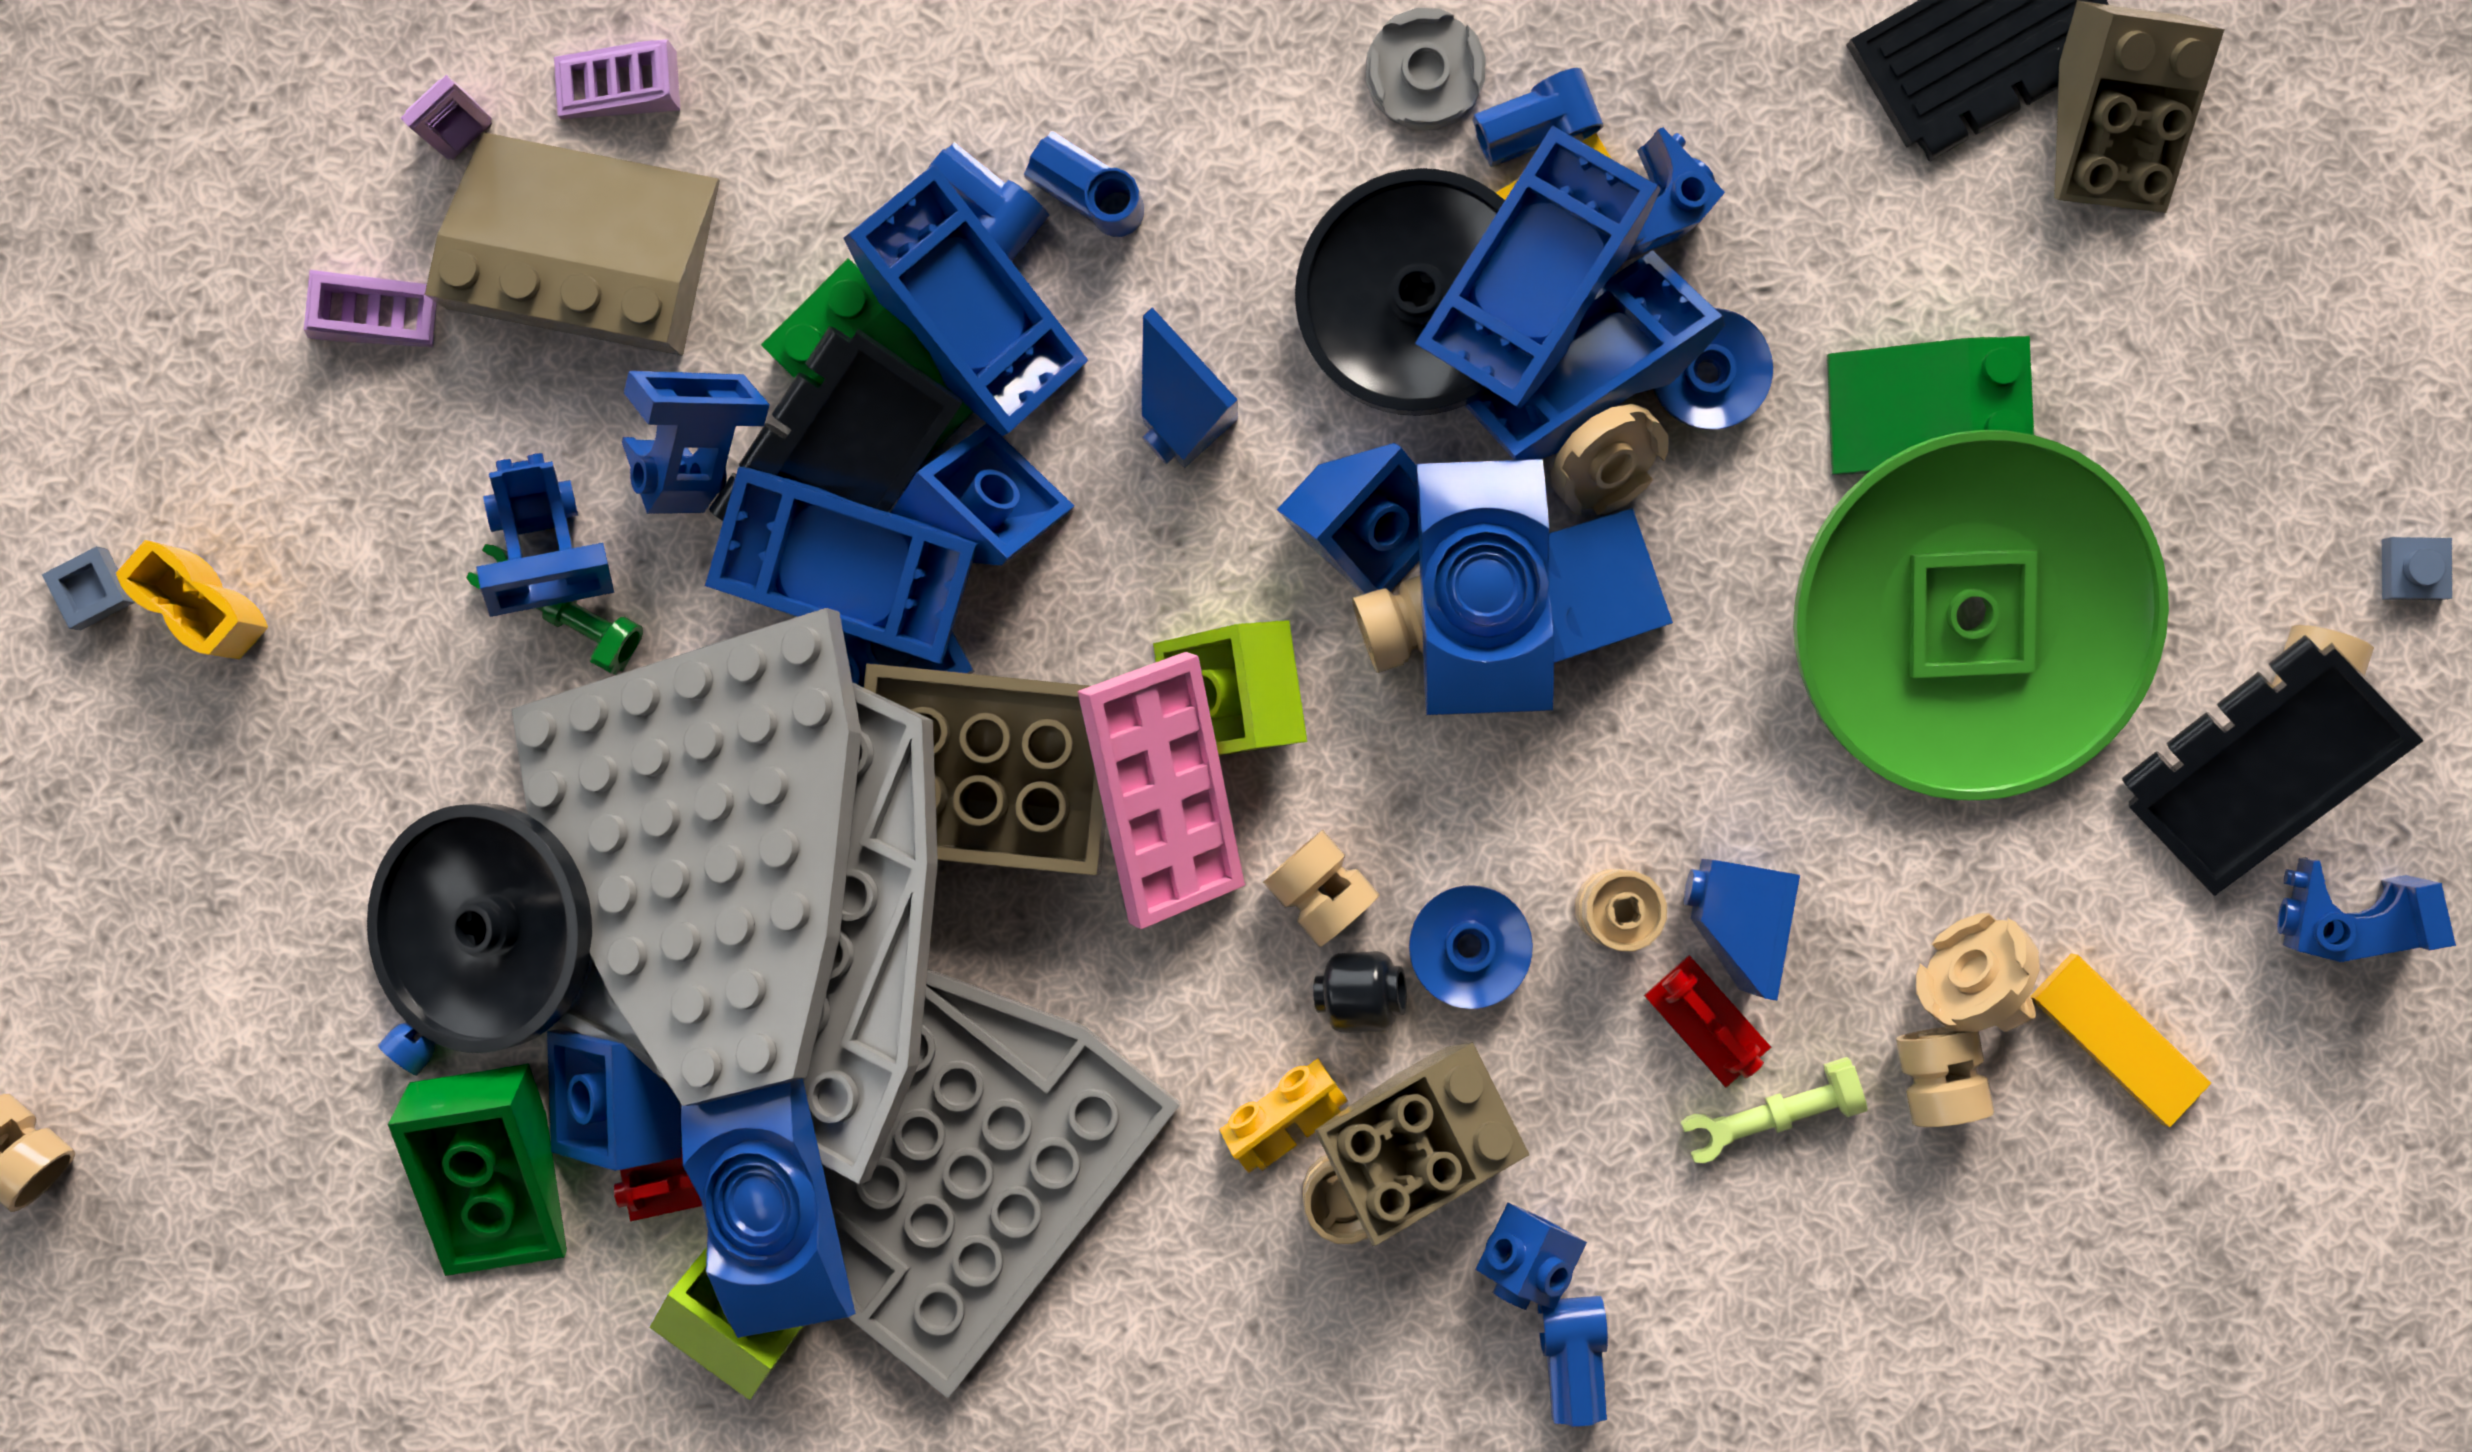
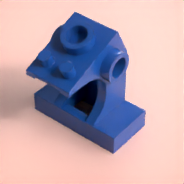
[1625,127,1725,261]
[622,371,770,514]
[476,453,615,617]
[2277,857,2456,962]

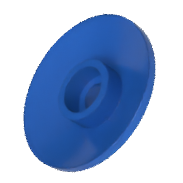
[1653,308,1773,430]
[1409,885,1533,1009]

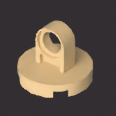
[1551,404,1668,516]
[1916,913,2040,1032]

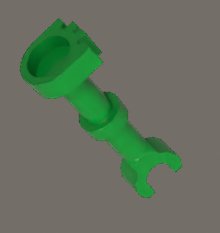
[466,544,643,675]

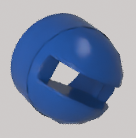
[378,1022,435,1076]

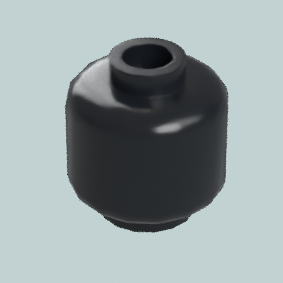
[1313,951,1407,1033]

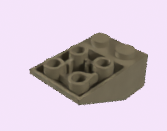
[2054,0,2225,213]
[1314,1042,1530,1246]

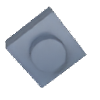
[2382,537,2452,600]
[42,546,135,631]

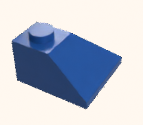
[1142,307,1238,468]
[890,423,1074,566]
[1277,443,1420,594]
[1684,859,1800,1001]
[547,1029,682,1171]

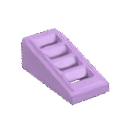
[554,39,680,119]
[401,75,492,160]
[304,270,437,347]

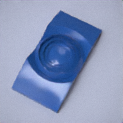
[1415,125,1661,409]
[843,163,1089,436]
[1465,250,1725,460]
[1416,459,1554,716]
[705,466,978,664]
[681,1079,856,1338]

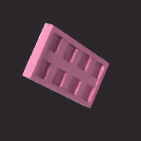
[1078,652,1245,929]

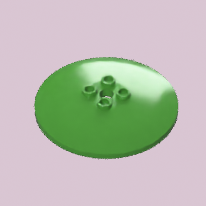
[1793,430,2169,801]

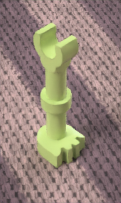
[1680,1057,1868,1163]

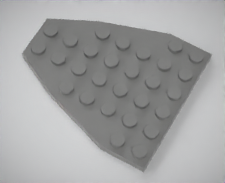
[512,608,862,1106]
[559,682,938,1184]
[822,969,1181,1398]

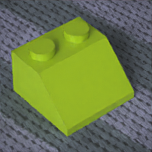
[1153,620,1308,756]
[649,1247,804,1400]

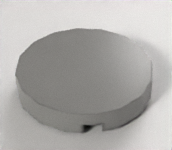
[1366,8,1486,130]

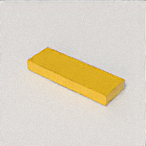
[2030,953,2212,1127]

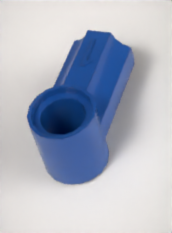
[1472,67,1604,167]
[1024,131,1144,237]
[929,142,1050,261]
[1538,1296,1608,1427]

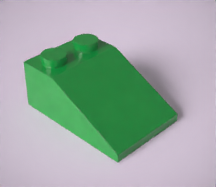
[761,258,974,467]
[1827,336,2034,475]
[388,1063,567,1276]

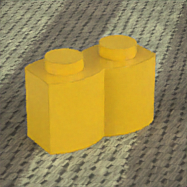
[116,540,268,660]

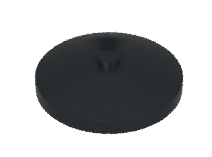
[1295,168,1505,416]
[367,803,592,1053]

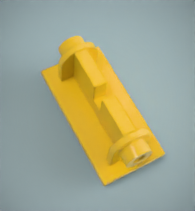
[1219,1058,1348,1173]

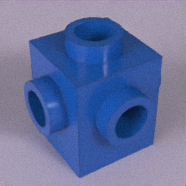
[1475,1202,1587,1310]

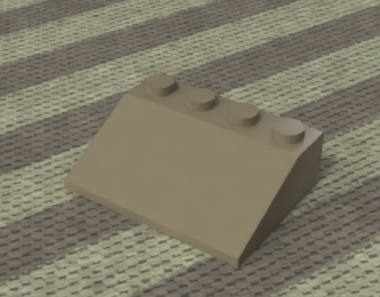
[425,132,720,356]
[864,663,1106,876]

